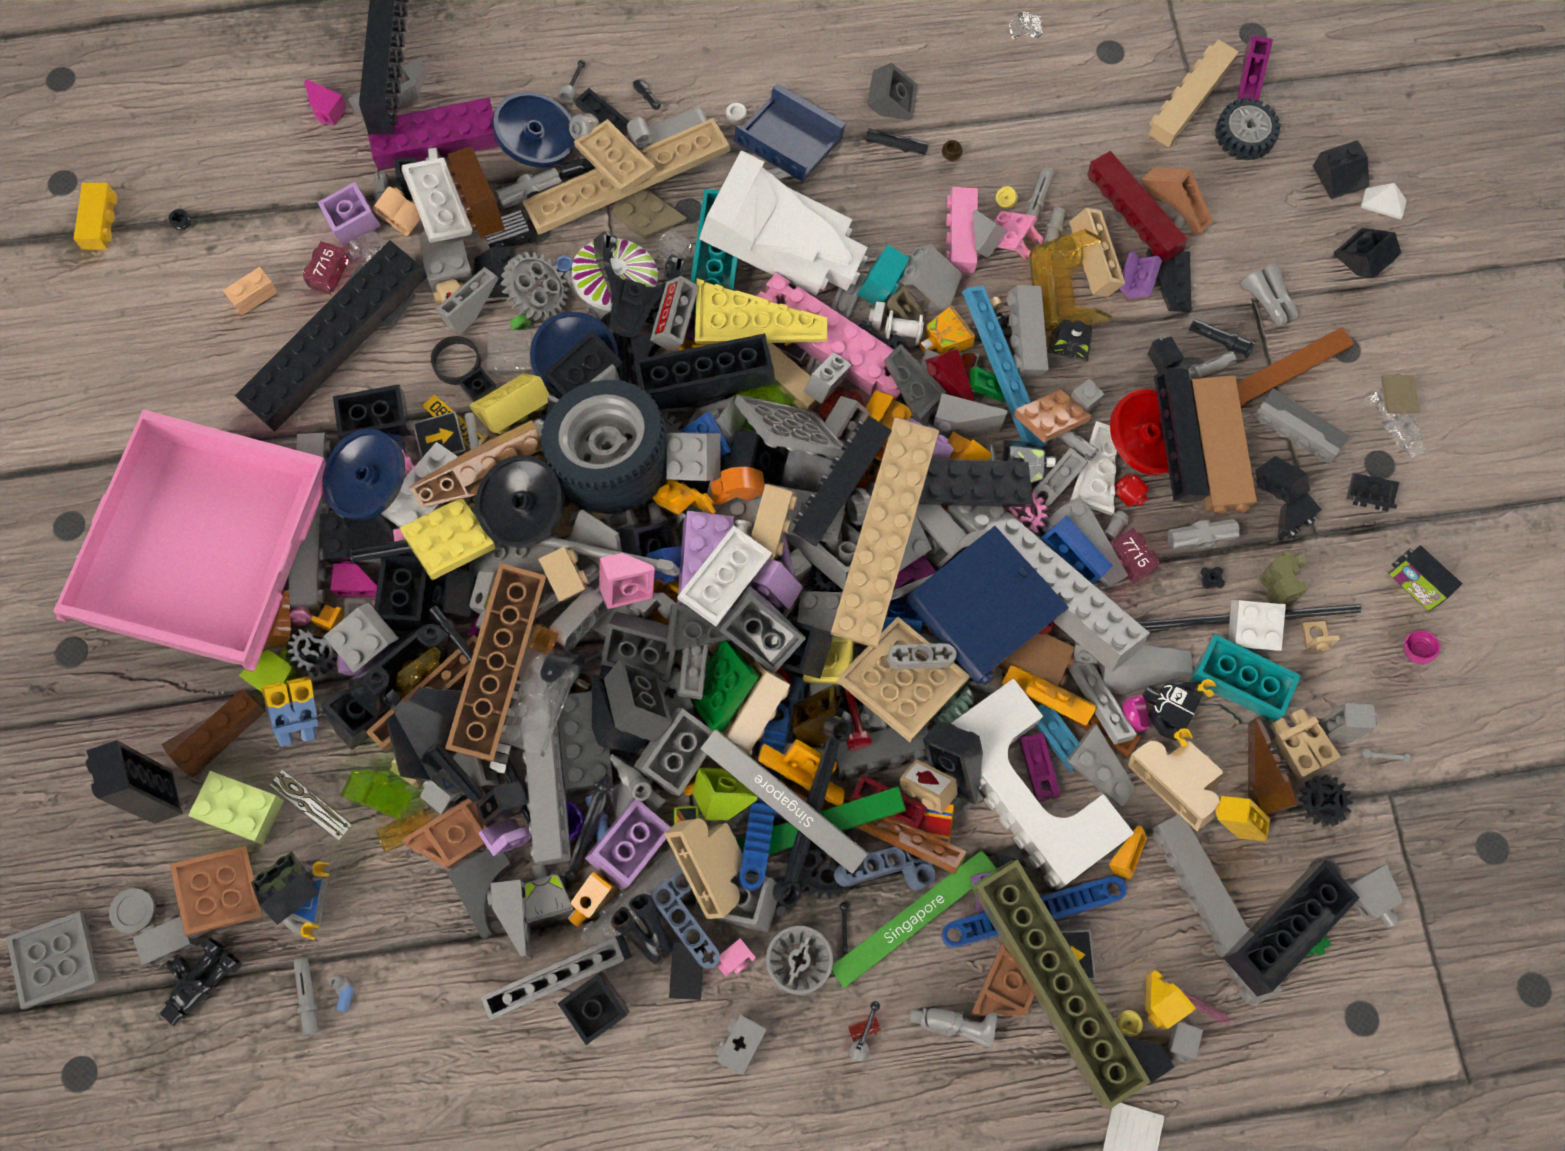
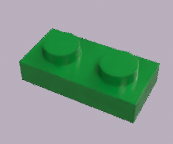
[969,366,1006,403]

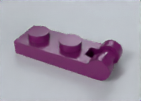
[1019,733,1060,802]

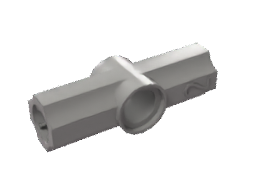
[496,168,562,209]
[1167,519,1239,550]

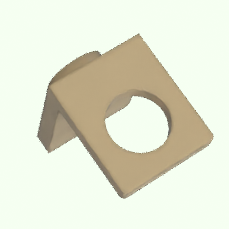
[1302,621,1340,651]

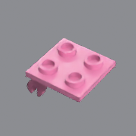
[994,211,1044,261]

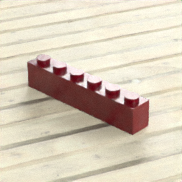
[1087,151,1188,263]

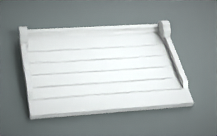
[1103,1103,1165,1151]

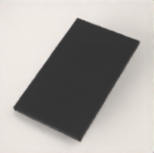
[669,942,705,1000]

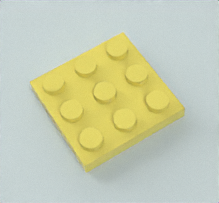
[399,498,495,580]

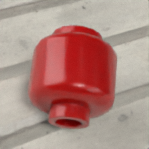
[1115,473,1149,507]

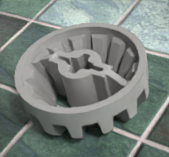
[766,926,833,995]

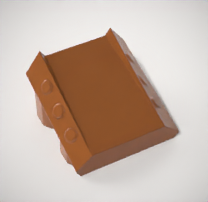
[264,590,291,649]

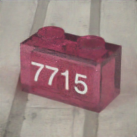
[303,241,350,295]
[1110,528,1160,584]

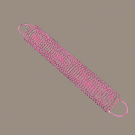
[1182,991,1234,1025]

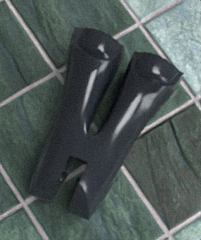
[611,894,673,965]

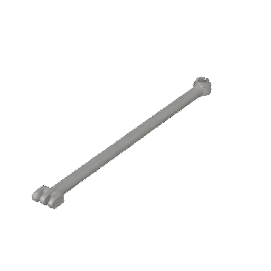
[537,536,681,576]

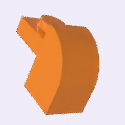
[710,467,765,506]

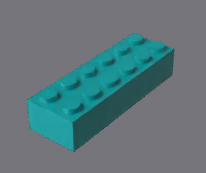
[691,189,739,315]

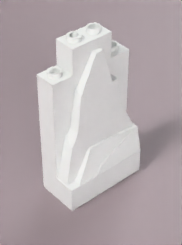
[699,151,868,296]

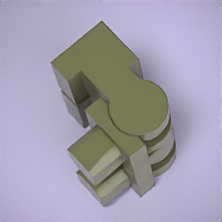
[1260,551,1308,607]

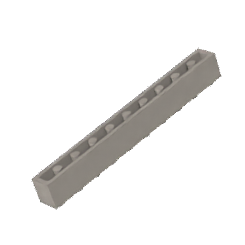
[519,624,571,865]

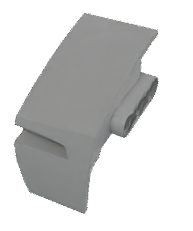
[534,510,622,652]

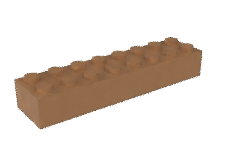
[445,563,546,762]

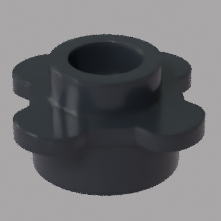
[1200,566,1225,589]

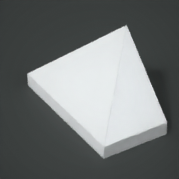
[1360,183,1407,220]

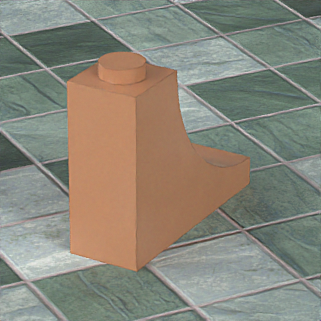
[1141,167,1213,234]

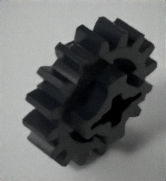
[285,627,338,677]
[1298,774,1353,827]

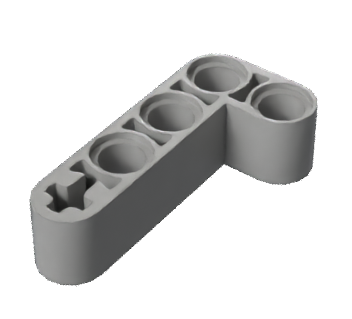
[627,109,707,150]

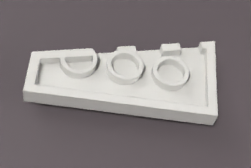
[1070,421,1117,516]

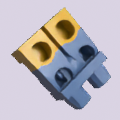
[261,677,318,746]

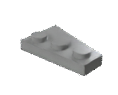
[1066,724,1135,807]

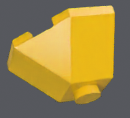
[1145,970,1196,1030]

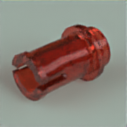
[848,1016,881,1042]

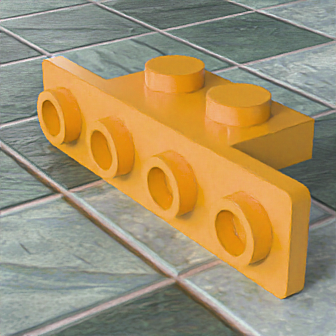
[652,478,716,515]
[1002,664,1096,725]
[758,739,845,806]

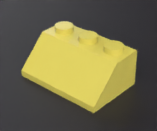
[469,373,549,434]

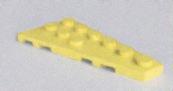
[695,279,828,344]

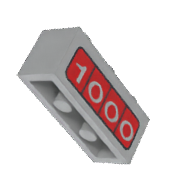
[650,276,699,350]

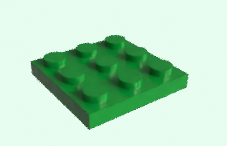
[690,640,759,733]

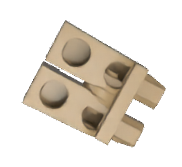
[1271,708,1341,782]

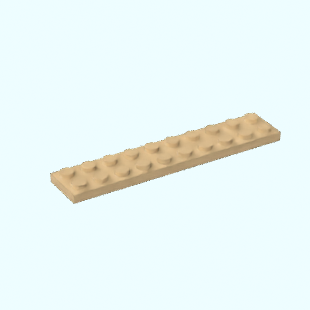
[522,118,731,235]
[831,418,939,648]

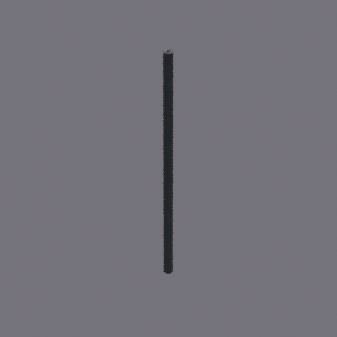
[1136,604,1361,630]

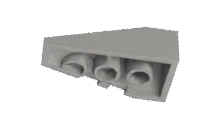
[1039,496,1128,588]
[1099,645,1193,695]

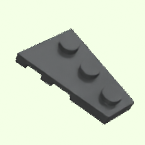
[884,344,946,421]

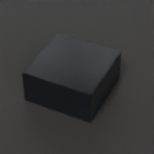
[458,367,498,402]

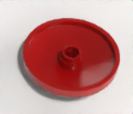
[1110,389,1169,476]

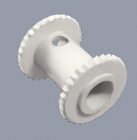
[885,310,924,345]

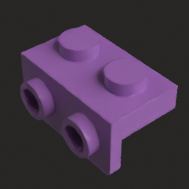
[1119,252,1162,299]

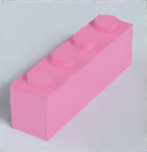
[945,187,978,273]

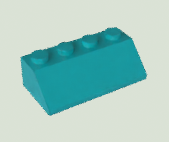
[1189,634,1301,722]

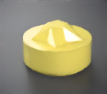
[996,186,1018,209]
[1117,1010,1143,1037]

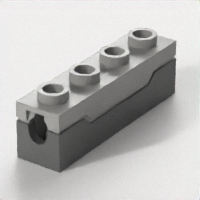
[1253,388,1349,464]

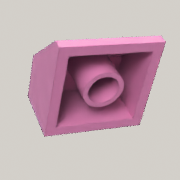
[599,553,655,609]

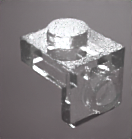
[1009,11,1043,40]

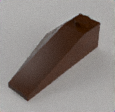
[1248,717,1297,816]

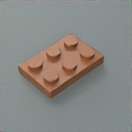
[1013,389,1091,442]

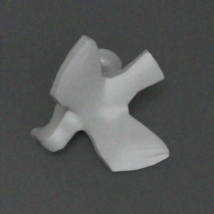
[609,754,666,818]

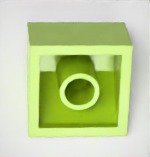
[692,768,758,821]

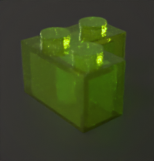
[340,768,413,820]

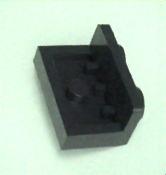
[1346,473,1399,512]

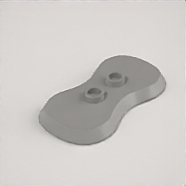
[469,532,560,583]

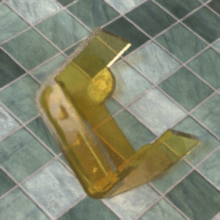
[1029,229,1112,329]

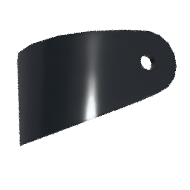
[540,648,585,696]

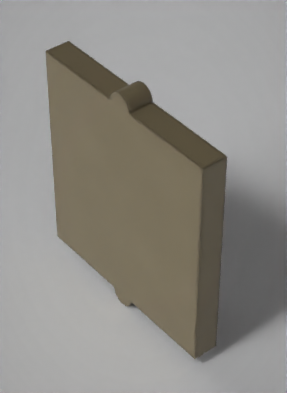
[1380,373,1420,415]

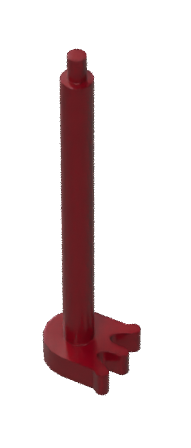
[844,688,872,752]

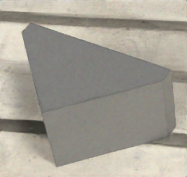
[973,210,1007,257]

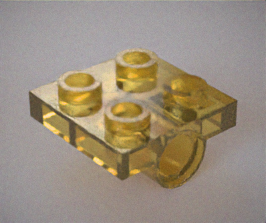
[395,647,441,700]

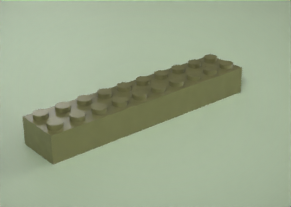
[970,860,1151,1110]

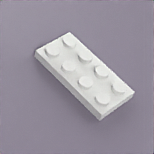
[402,157,472,243]
[381,442,457,527]
[677,526,772,627]

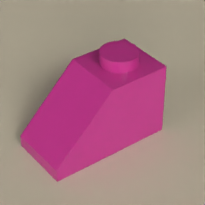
[304,79,347,126]
[331,561,377,598]

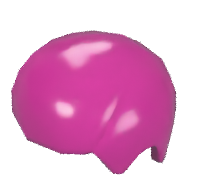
[1403,630,1441,665]
[1121,696,1149,732]

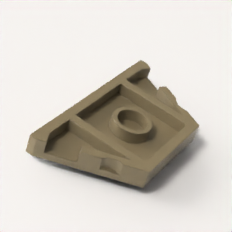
[612,188,687,240]

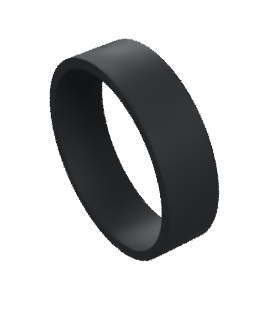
[431,336,481,385]

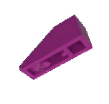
[1237,35,1273,102]

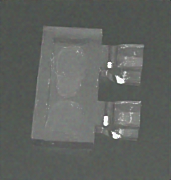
[348,230,386,268]

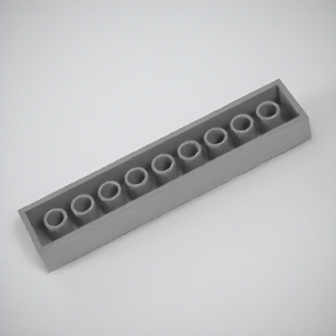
[947,505,1150,672]

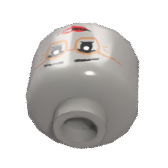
[569,113,600,140]

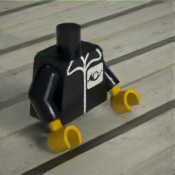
[1142,679,1216,747]

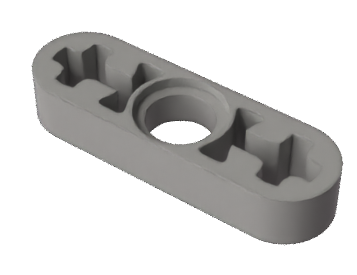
[887,644,956,669]

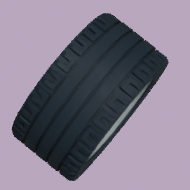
[541,380,668,514]

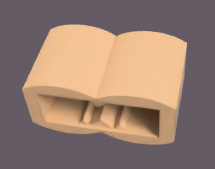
[372,186,421,236]

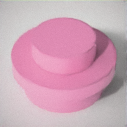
[289,606,312,627]

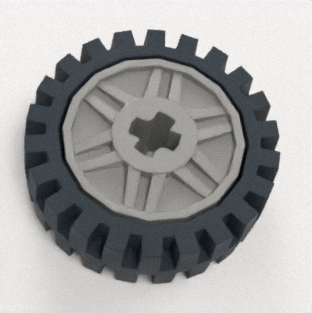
[1215,98,1281,160]

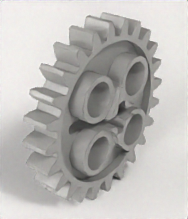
[501,252,569,321]

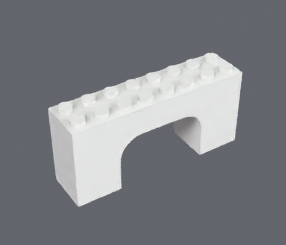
[951,679,1134,891]

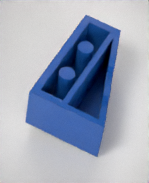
[1039,515,1113,584]

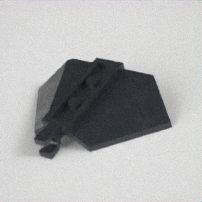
[382,687,462,781]

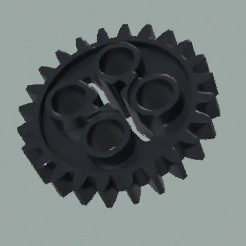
[787,829,863,900]

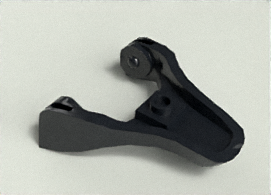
[593,232,684,338]

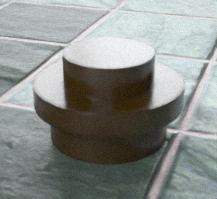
[942,140,963,161]

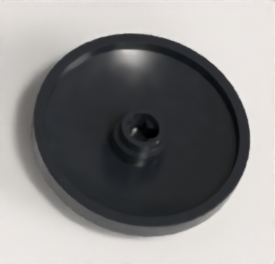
[475,455,565,548]

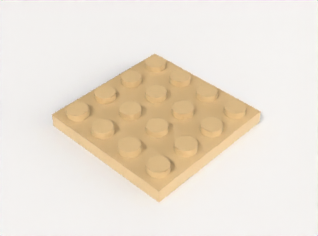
[837,617,970,742]

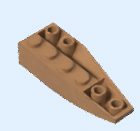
[409,420,547,508]

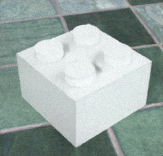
[1228,600,1286,651]

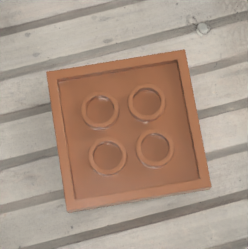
[170,846,262,937]

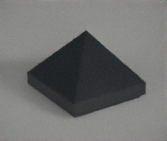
[995,844,1027,868]

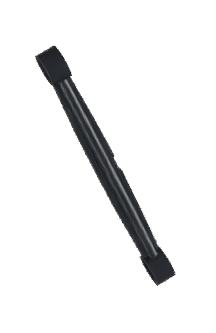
[773,715,852,907]

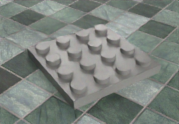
[734,395,845,459]

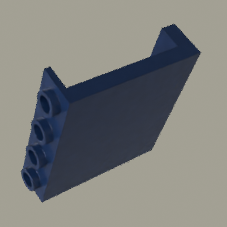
[734,83,846,182]

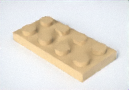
[574,119,656,195]

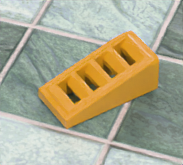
[1109,825,1147,879]

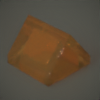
[527,625,559,655]

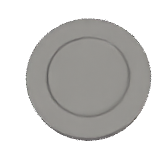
[109,888,156,934]

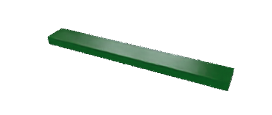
[736,787,906,855]

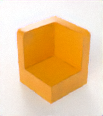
[310,604,348,632]

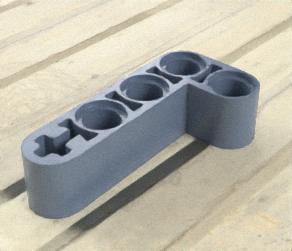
[834,846,935,891]
[651,870,720,968]

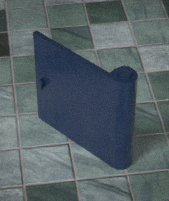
[906,526,1069,685]

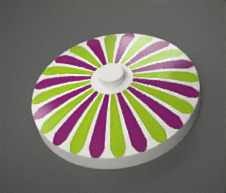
[571,239,658,312]

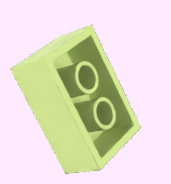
[188,771,284,845]

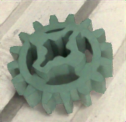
[930,685,975,726]

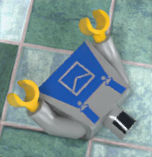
[282,861,329,940]

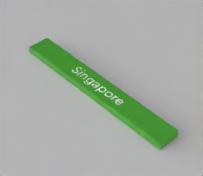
[831,850,996,988]

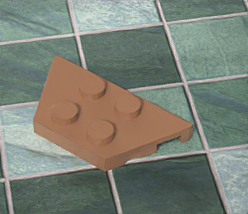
[402,790,488,869]
[971,941,1034,1017]

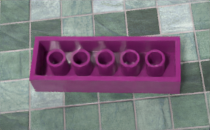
[368,97,500,171]

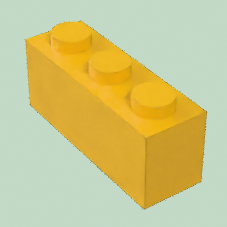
[73,183,117,250]
[1216,796,1270,842]

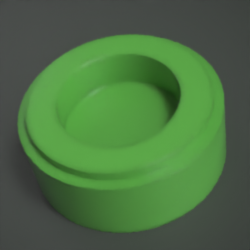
[510,313,532,333]

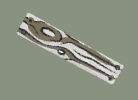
[269,770,351,840]

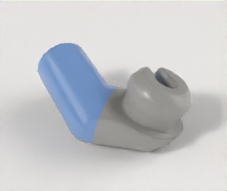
[329,975,354,1012]

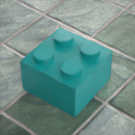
[856,244,909,306]

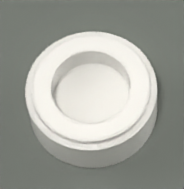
[726,103,747,125]

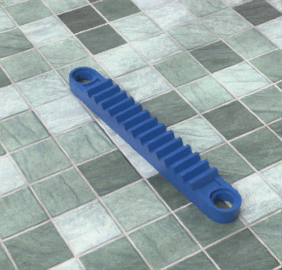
[739,703,789,891]
[941,876,1127,948]

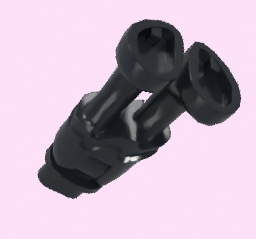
[160,936,242,1026]

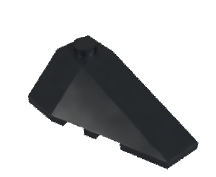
[321,668,423,750]

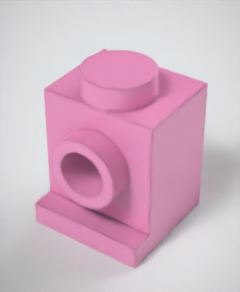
[717,938,756,977]

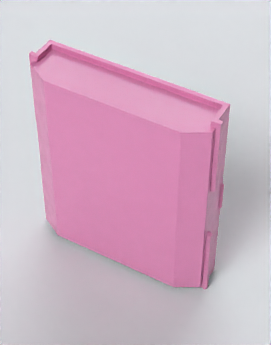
[53,410,326,672]

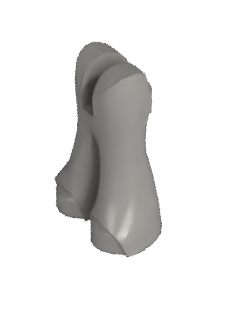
[1240,263,1298,327]

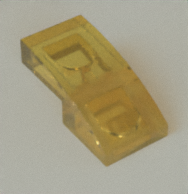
[376,810,430,852]

